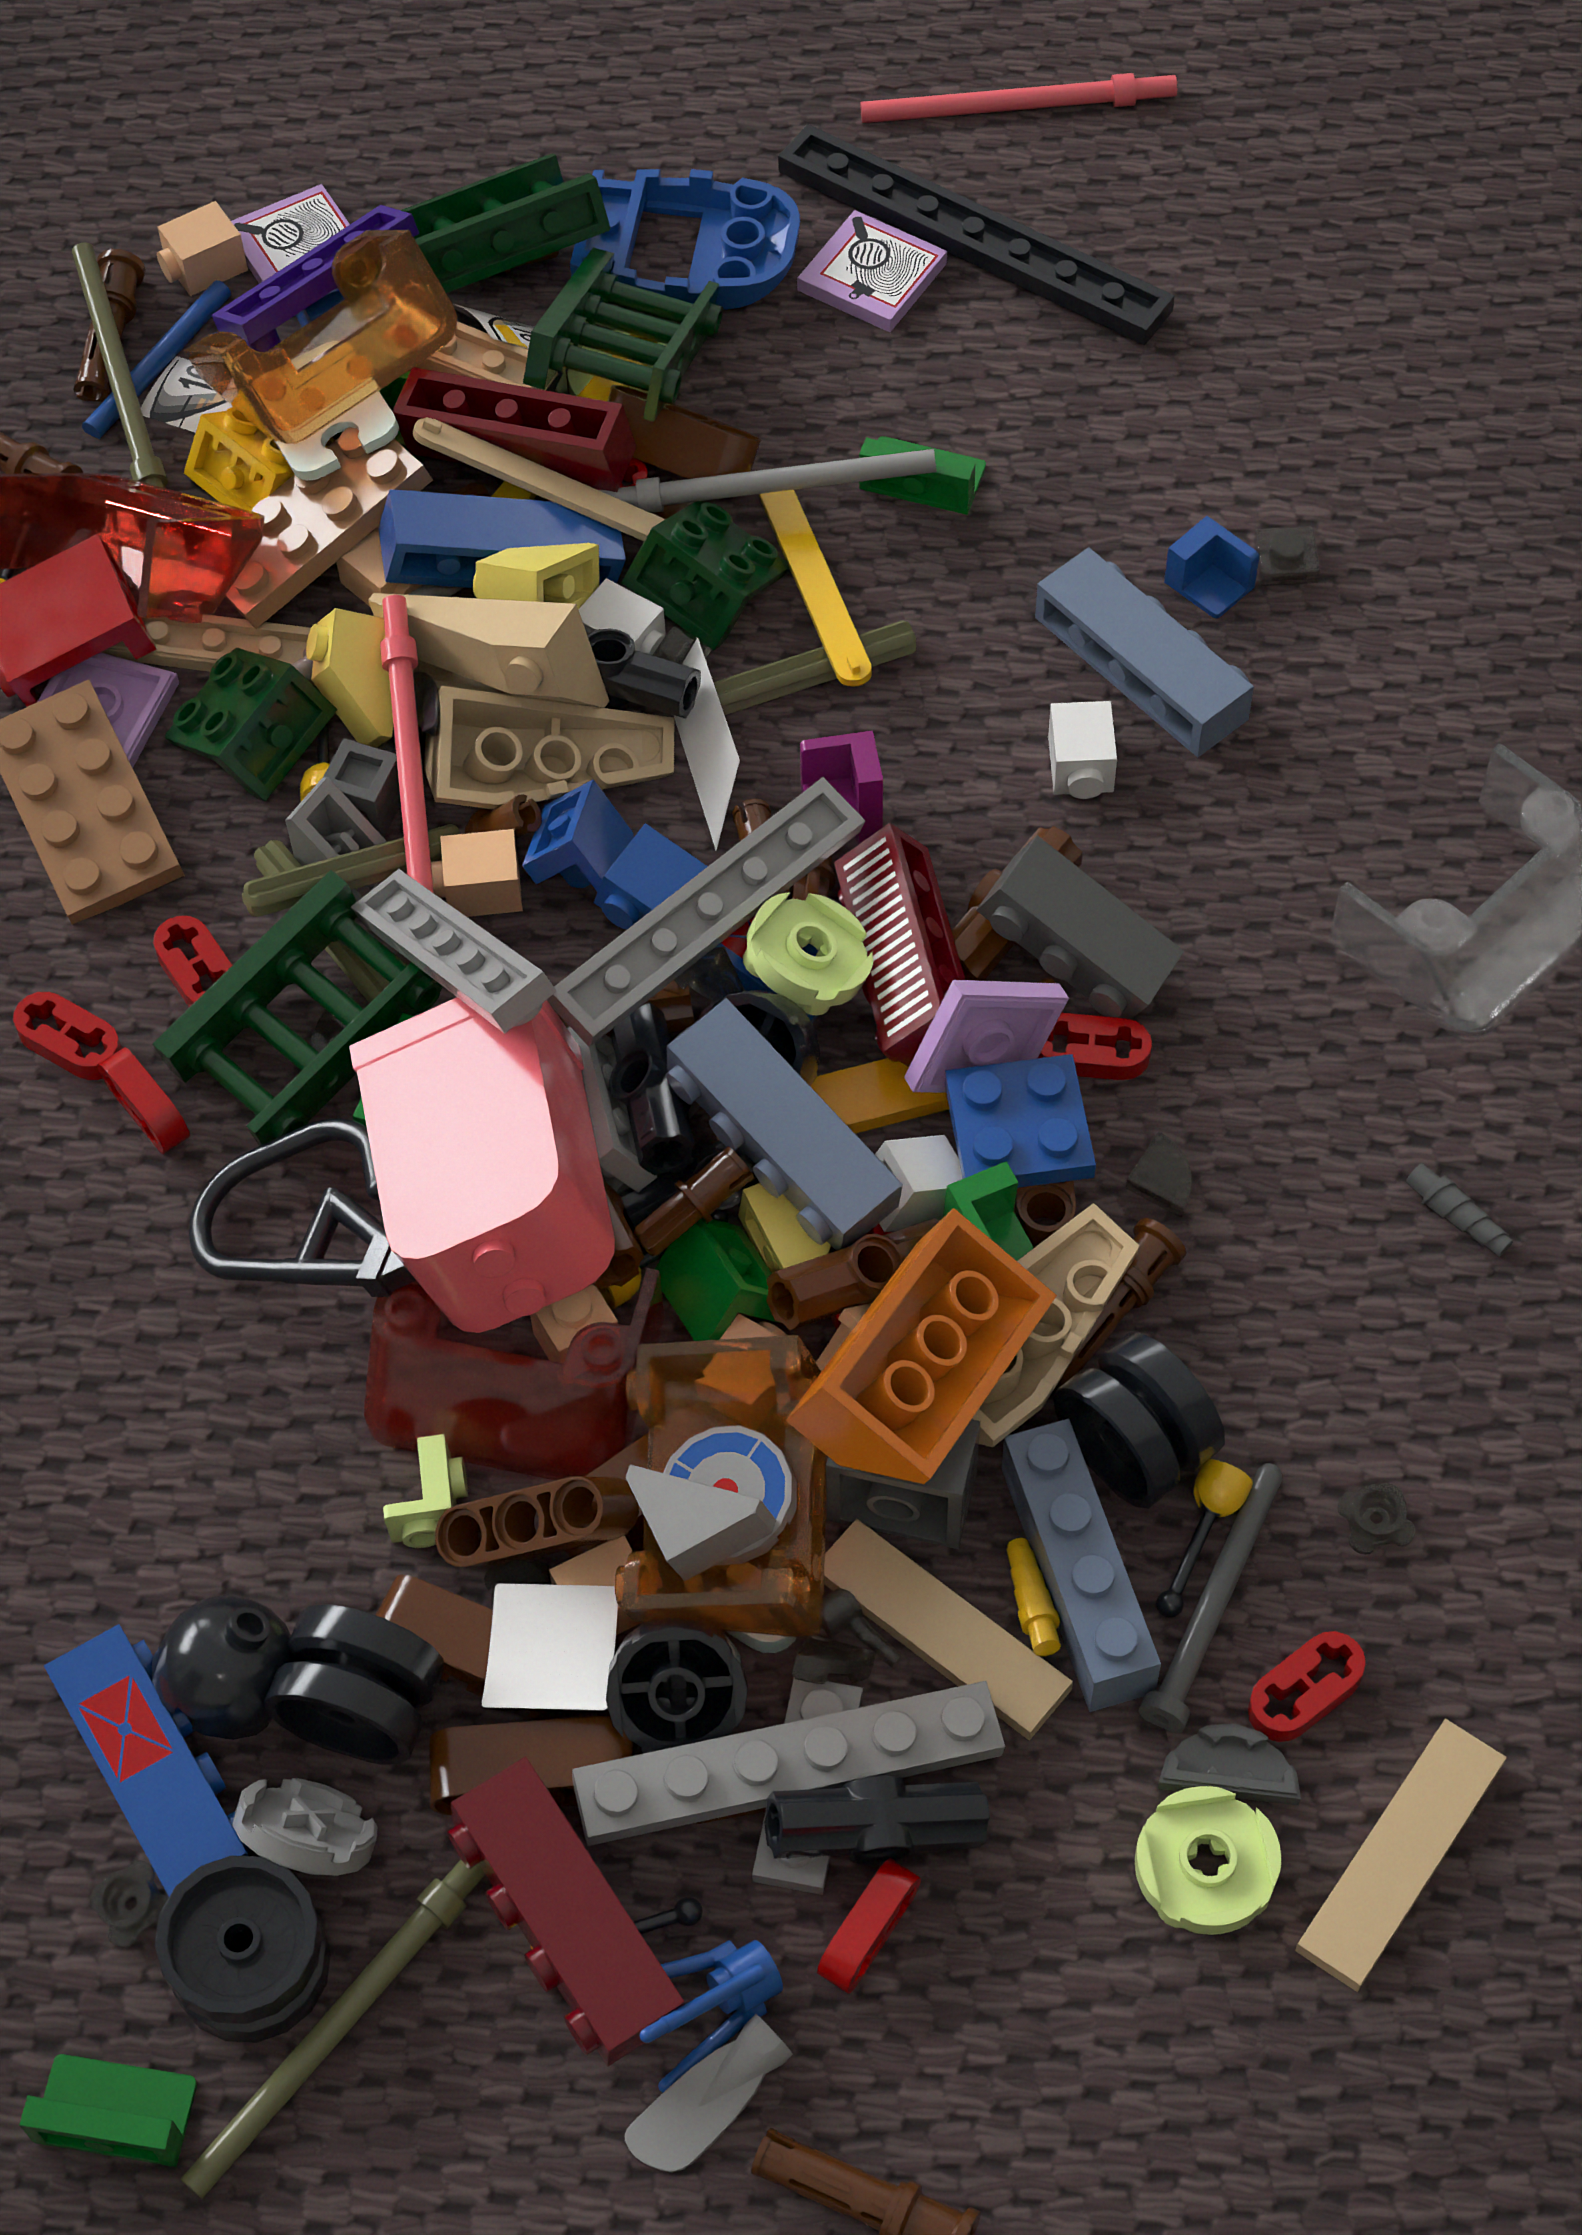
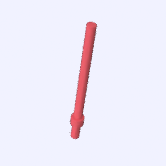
[860,73,1177,123]
[380,595,434,893]

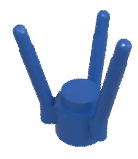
[639,1940,783,2093]

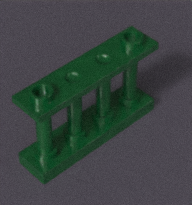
[368,153,611,306]
[523,247,723,422]
[152,870,443,1146]

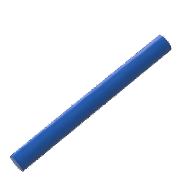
[82,280,231,439]

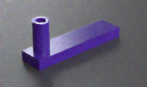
[212,205,419,380]

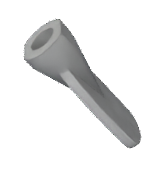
[625,2014,793,2172]

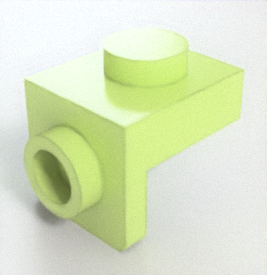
[383,1434,468,1548]

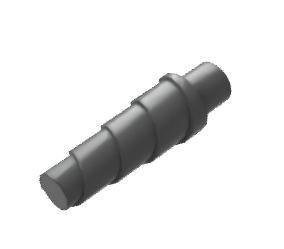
[1406,1163,1513,1257]

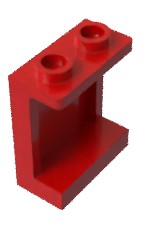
[0,534,157,707]

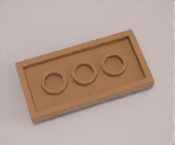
[192,427,433,629]
[0,679,185,925]

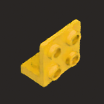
[184,407,335,519]

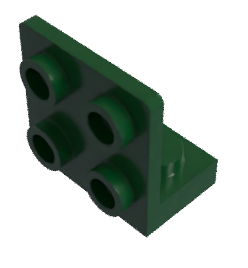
[621,501,789,651]
[165,648,338,801]

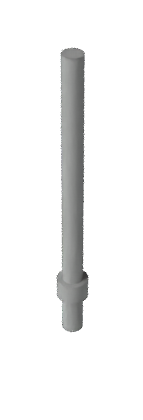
[599,449,936,513]

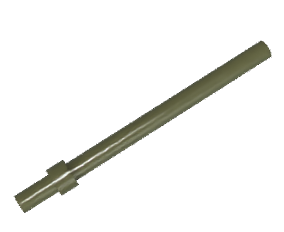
[72,243,174,527]
[180,1860,485,2199]

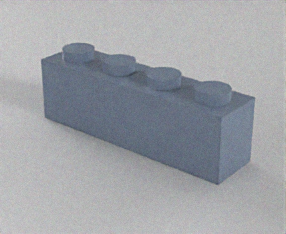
[1035,547,1254,758]
[666,998,903,1251]
[1002,1419,1161,1712]

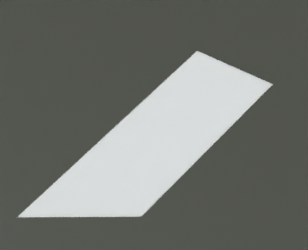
[674,638,740,850]

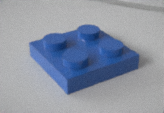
[945,1054,1096,1188]

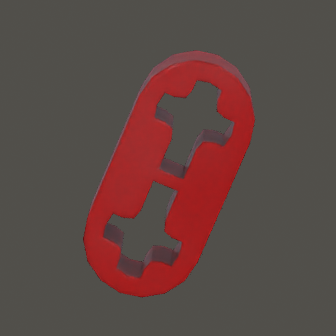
[153,916,232,1007]
[13,992,122,1080]
[1038,1013,1152,1080]
[97,1047,190,1154]
[1248,1631,1366,1742]
[817,1858,921,1994]

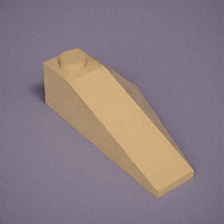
[368,593,610,708]
[424,686,675,809]
[972,1203,1140,1447]

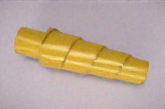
[1006,1538,1061,1656]

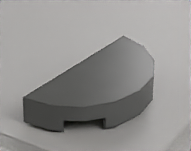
[1157,1724,1301,1806]

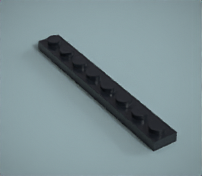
[778,124,1175,346]

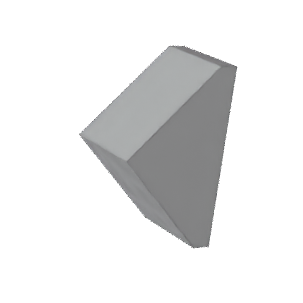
[285,777,387,901]
[625,1464,776,1581]

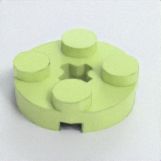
[743,892,873,1016]
[1135,1786,1281,1935]

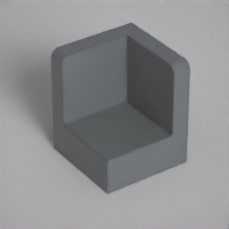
[323,738,401,838]

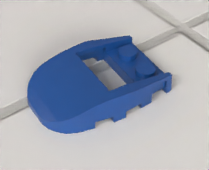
[570,169,800,310]

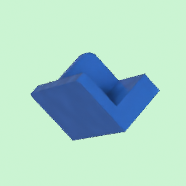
[522,779,634,892]

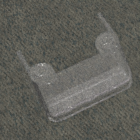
[1329,743,1582,1040]

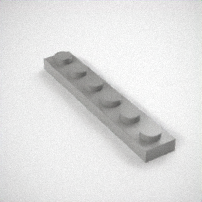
[547,777,865,1047]
[351,869,557,1034]
[572,1681,1005,1846]

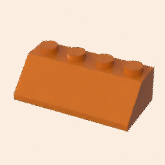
[785,1208,1057,1484]

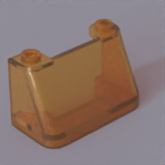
[184,230,457,444]
[615,1335,828,1637]

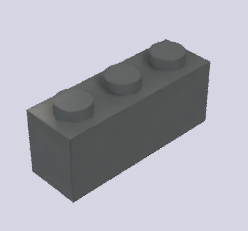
[976,835,1184,1019]

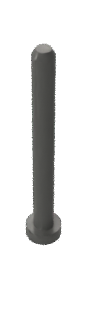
[1138,1463,1282,1733]

